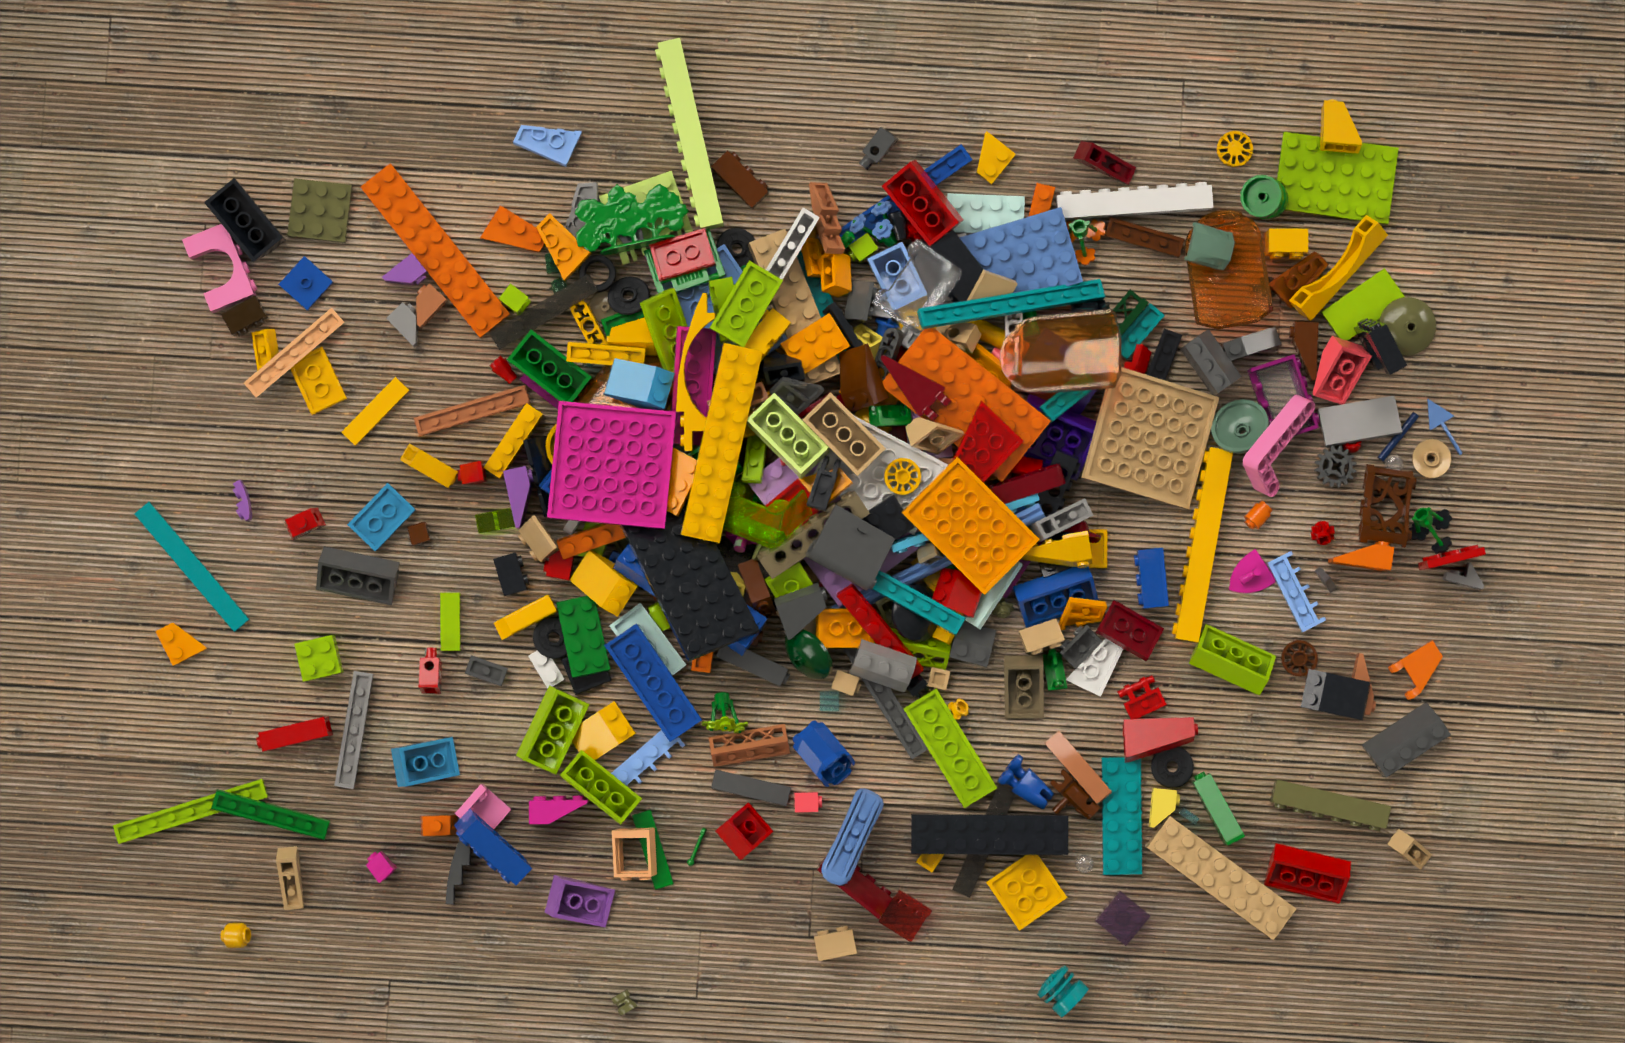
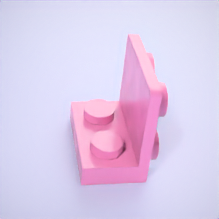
[455,784,511,829]

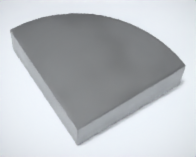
[1315,567,1336,593]

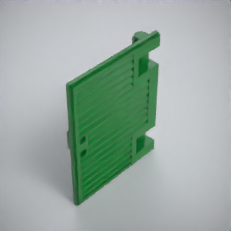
[644,228,726,294]

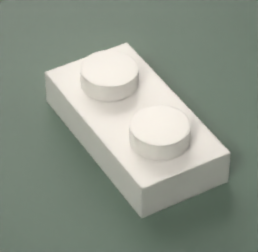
[528,651,565,689]

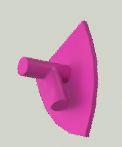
[1229,549,1276,593]

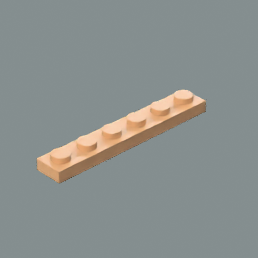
[243,308,344,398]

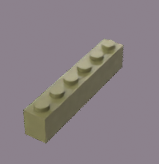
[1270,779,1391,831]

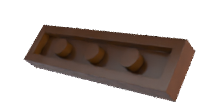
[1105,217,1185,258]

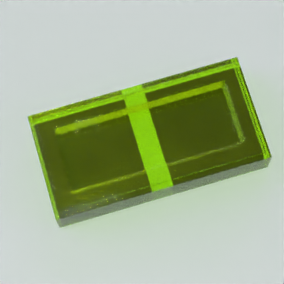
[475,508,515,534]

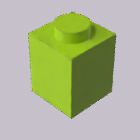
[847,233,879,264]

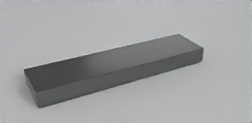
[711,769,791,806]

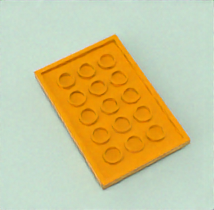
[901,457,1040,595]

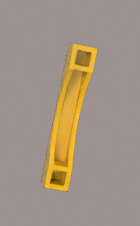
[1289,215,1388,321]

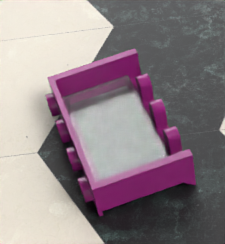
[1247,354,1320,436]

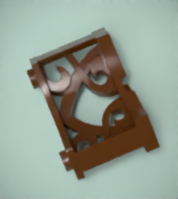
[1359,464,1417,548]

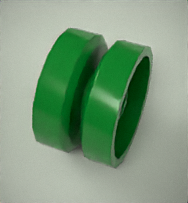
[1240,175,1288,220]

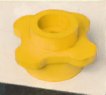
[948,698,969,720]

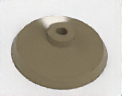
[589,290,617,324]

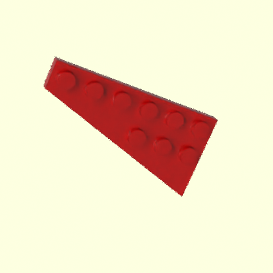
[952,400,1024,483]

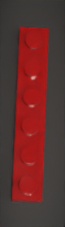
[836,583,924,679]

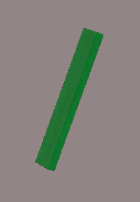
[211,789,330,840]

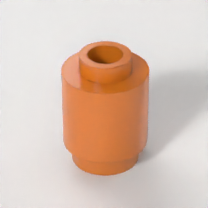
[1244,501,1273,530]

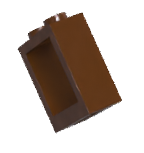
[738,559,777,619]

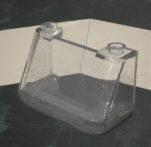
[872,239,962,334]

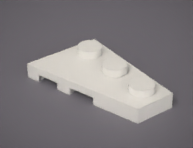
[1066,638,1123,697]

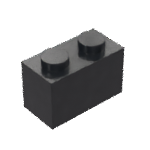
[493,552,530,597]

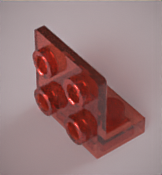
[879,889,932,942]

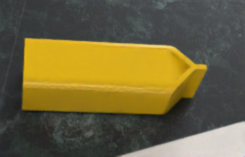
[493,594,558,640]

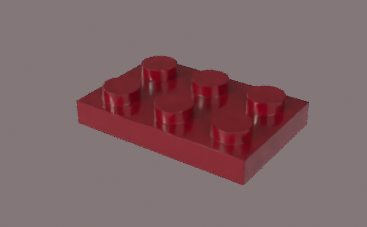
[1096,600,1164,661]

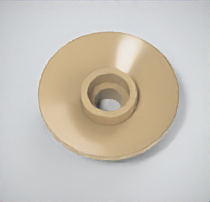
[1412,439,1451,478]

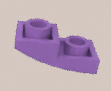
[233,480,252,522]

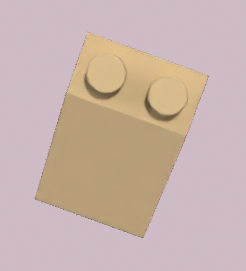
[518,515,559,563]

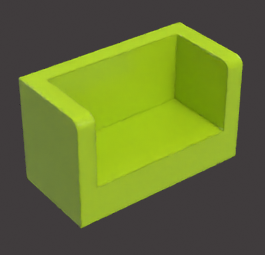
[499,283,531,316]

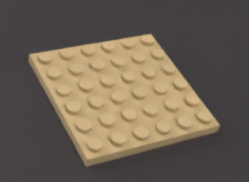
[1081,365,1219,509]

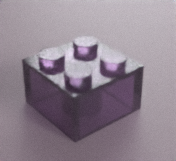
[1094,890,1150,946]

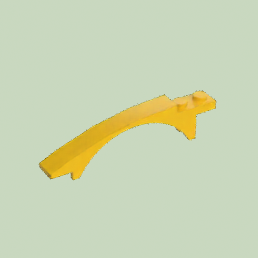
[676,293,716,451]

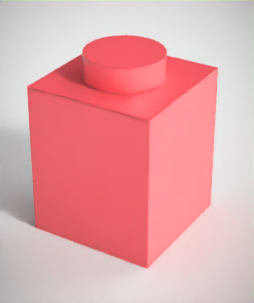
[794,792,822,812]

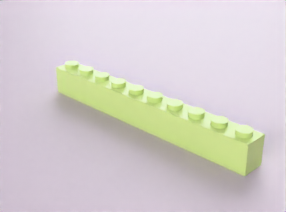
[655,38,724,230]

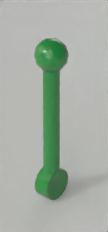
[687,828,707,866]

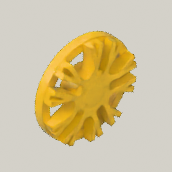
[1217,131,1253,167]
[884,458,921,495]

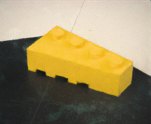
[744,308,791,362]

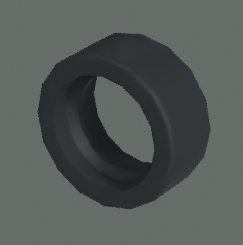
[579,255,616,292]

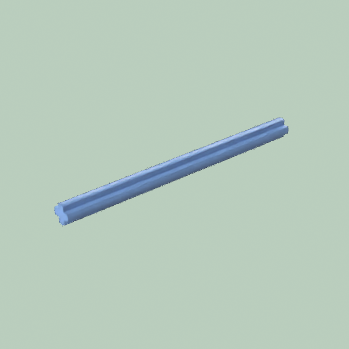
[830,503,1046,609]

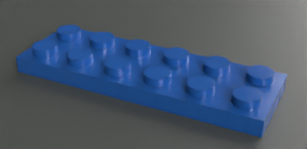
[604,623,702,742]

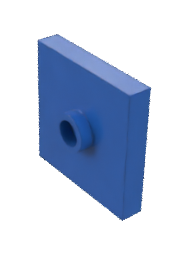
[278,256,334,311]

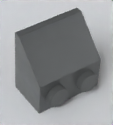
[949,621,996,667]

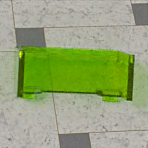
[723,473,812,548]

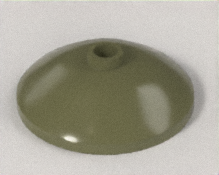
[1379,297,1436,355]

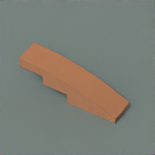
[809,182,845,254]
[1045,731,1112,805]

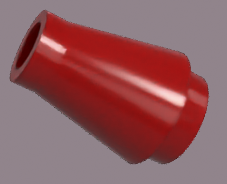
[489,355,518,384]

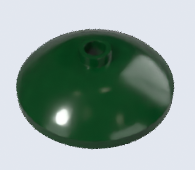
[785,629,832,679]

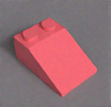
[1313,336,1372,405]

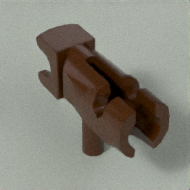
[1050,769,1101,819]

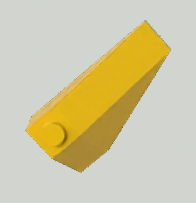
[1021,531,1092,568]

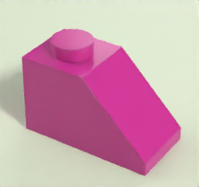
[366,851,398,883]

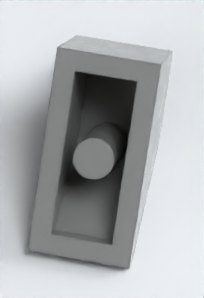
[386,302,418,348]

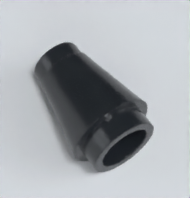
[888,211,907,240]

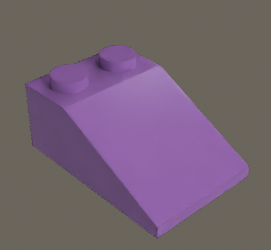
[503,466,534,530]
[545,875,615,927]

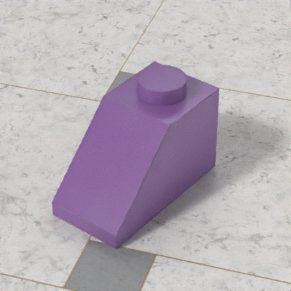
[382,253,428,285]

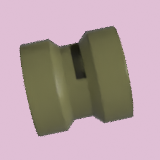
[611,989,637,1016]

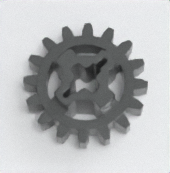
[1314,446,1357,488]

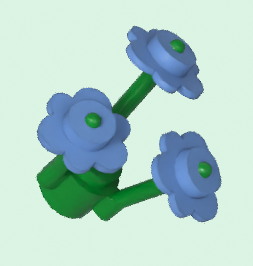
[850,201,898,247]

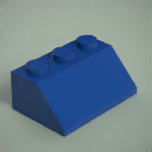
[1134,548,1169,609]

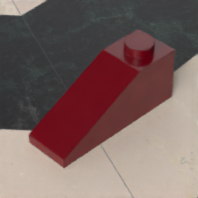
[1073,141,1136,185]

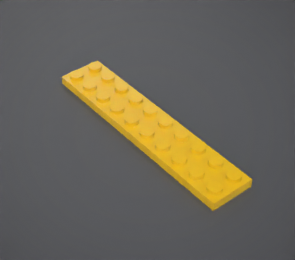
[681,343,763,543]

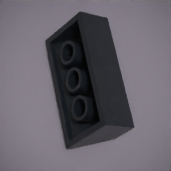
[204,178,286,262]

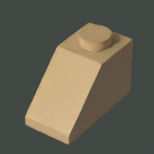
[1388,829,1432,870]

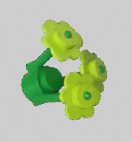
[702,692,749,734]

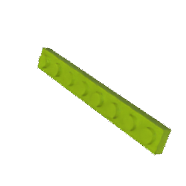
[113,779,268,844]

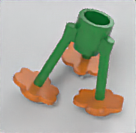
[1066,219,1106,266]

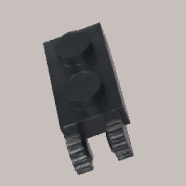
[806,455,841,512]

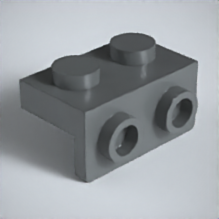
[1059,625,1103,669]

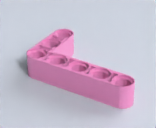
[1243,395,1315,497]

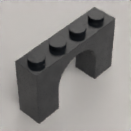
[1354,318,1407,375]

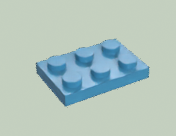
[347,483,416,552]

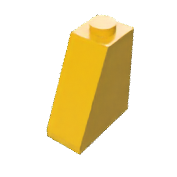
[1320,99,1362,154]
[606,317,657,356]
[400,443,458,488]

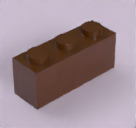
[711,150,769,210]

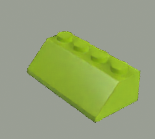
[1189,624,1276,696]
[516,685,590,775]
[560,750,642,825]

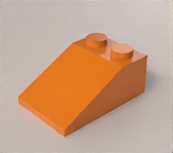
[1328,541,1394,571]

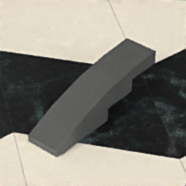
[446,840,471,904]

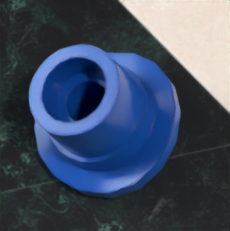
[875,317,901,337]

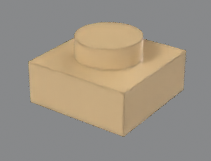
[927,667,951,690]

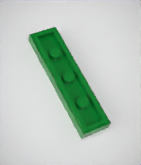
[632,809,674,890]

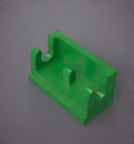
[868,404,912,427]

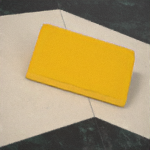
[251,329,279,371]

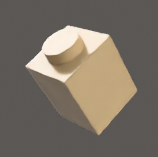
[831,670,861,696]

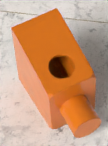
[420,815,458,836]

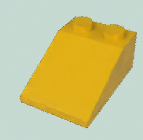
[570,550,638,617]
[572,701,636,760]

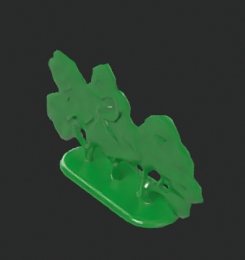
[575,184,689,255]

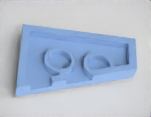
[513,125,582,167]

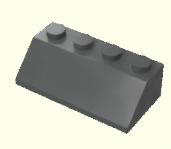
[316,546,400,605]
[1362,702,1451,778]

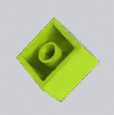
[294,635,344,682]

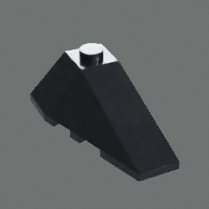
[523,436,552,518]

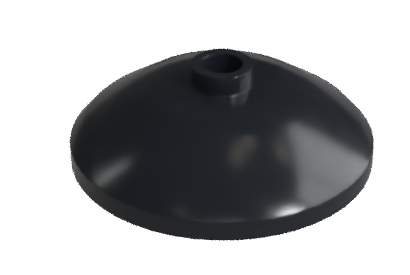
[892,584,937,642]

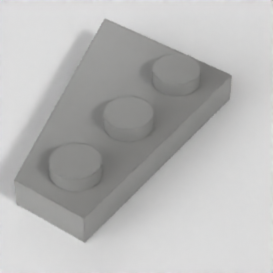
[566,182,599,238]

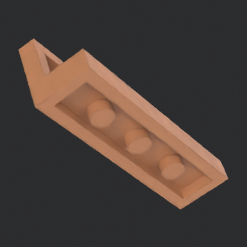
[709,724,790,767]

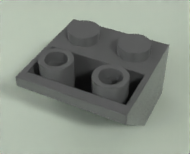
[844,280,877,324]

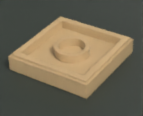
[967,269,1018,301]

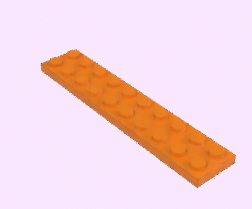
[361,163,511,338]

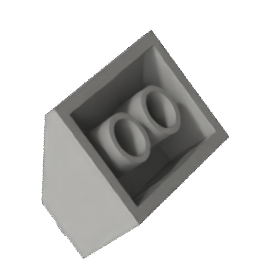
[849,639,917,692]

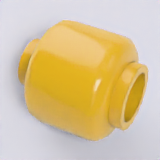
[221,923,251,948]

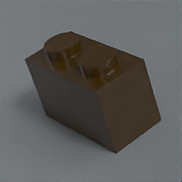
[221,296,268,337]

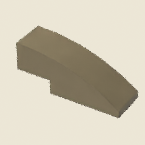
[917,541,945,566]

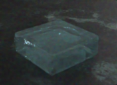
[820,691,839,711]
[1178,808,1199,825]

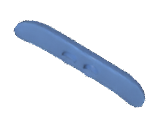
[821,788,884,886]

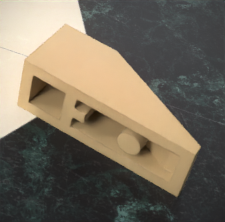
[276,846,304,910]

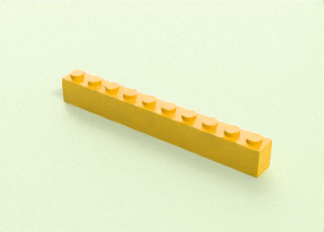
[1171,447,1233,643]

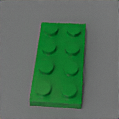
[556,596,610,679]

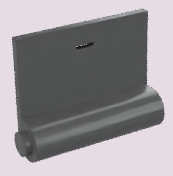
[806,505,895,590]

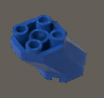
[793,720,855,787]

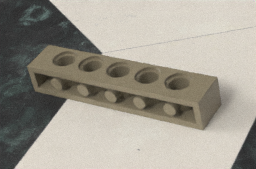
[757,490,870,579]

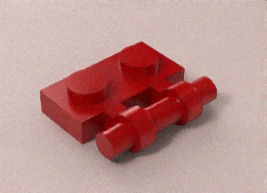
[1117,675,1167,719]

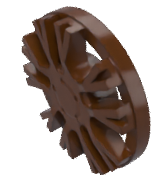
[1281,640,1318,676]

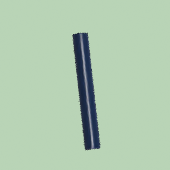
[1377,412,1419,462]

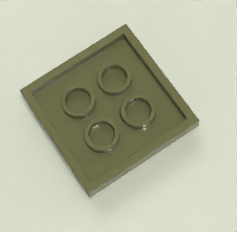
[287,178,353,243]

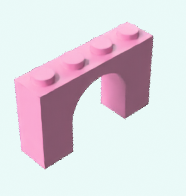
[182,224,257,313]

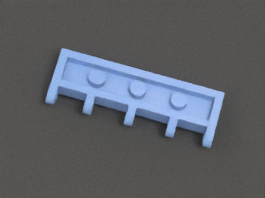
[1267,551,1326,632]
[611,730,685,785]

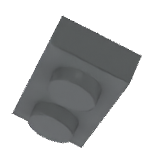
[465,655,508,686]

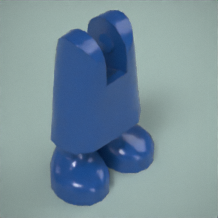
[997,754,1054,809]

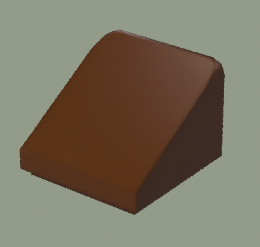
[407,522,431,546]

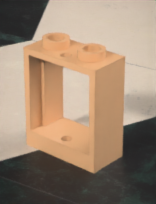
[612,828,657,881]

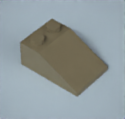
[1004,655,1044,718]

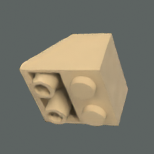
[1018,618,1065,655]

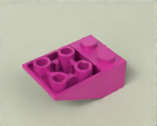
[529,795,590,824]

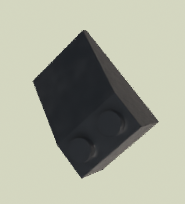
[1301,669,1371,720]

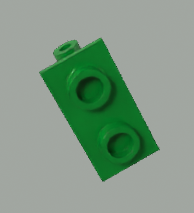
[1043,649,1067,691]

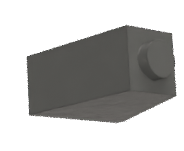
[774,583,828,640]

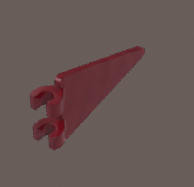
[881,355,952,421]

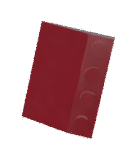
[817,855,893,919]

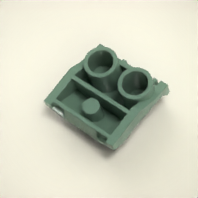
[1184,222,1235,270]

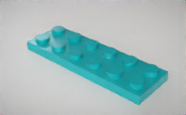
[1101,757,1142,875]

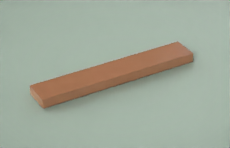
[414,385,531,437]

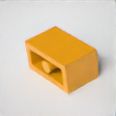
[820,253,852,297]

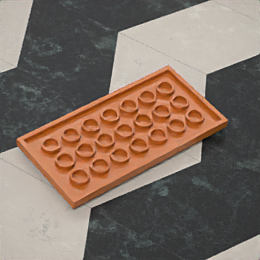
[882,327,1051,482]

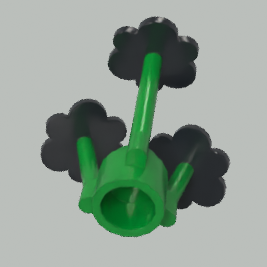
[1409,507,1452,554]

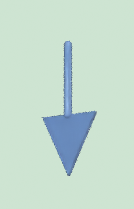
[1427,398,1462,455]

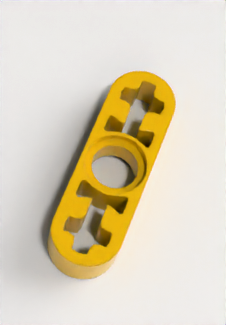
[571,300,606,345]

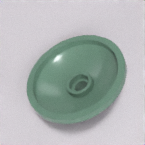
[1211,399,1269,453]

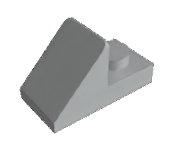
[1442,562,1484,590]

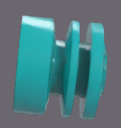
[1037,965,1089,1018]

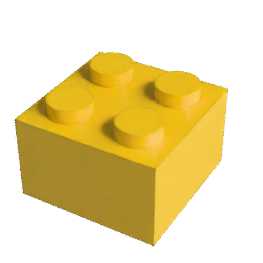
[1265,228,1308,260]

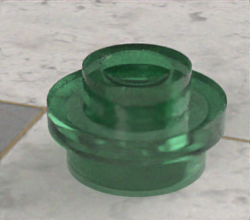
[549,277,568,294]

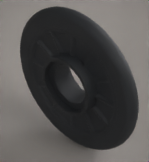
[716,228,755,267]
[608,276,650,315]
[533,617,567,659]
[1151,746,1194,788]

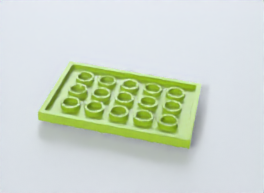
[1277,132,1399,225]

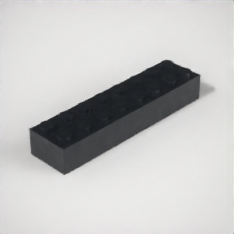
[911,814,1068,855]

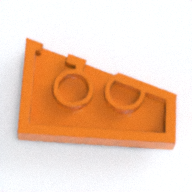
[480,205,545,253]

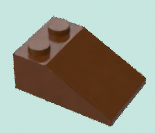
[839,343,889,412]

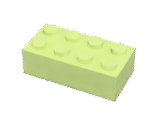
[746,393,829,479]

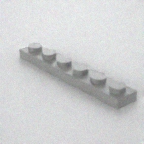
[334,671,374,789]

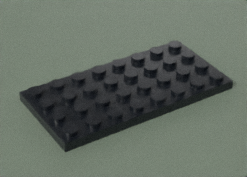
[620,497,759,662]

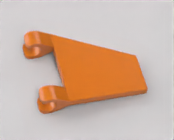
[1388,640,1443,700]

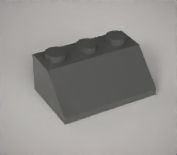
[1180,329,1242,396]

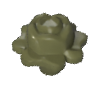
[992,598,1014,618]

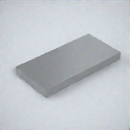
[1318,396,1402,447]

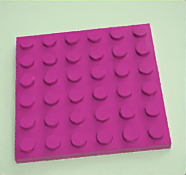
[547,401,676,529]

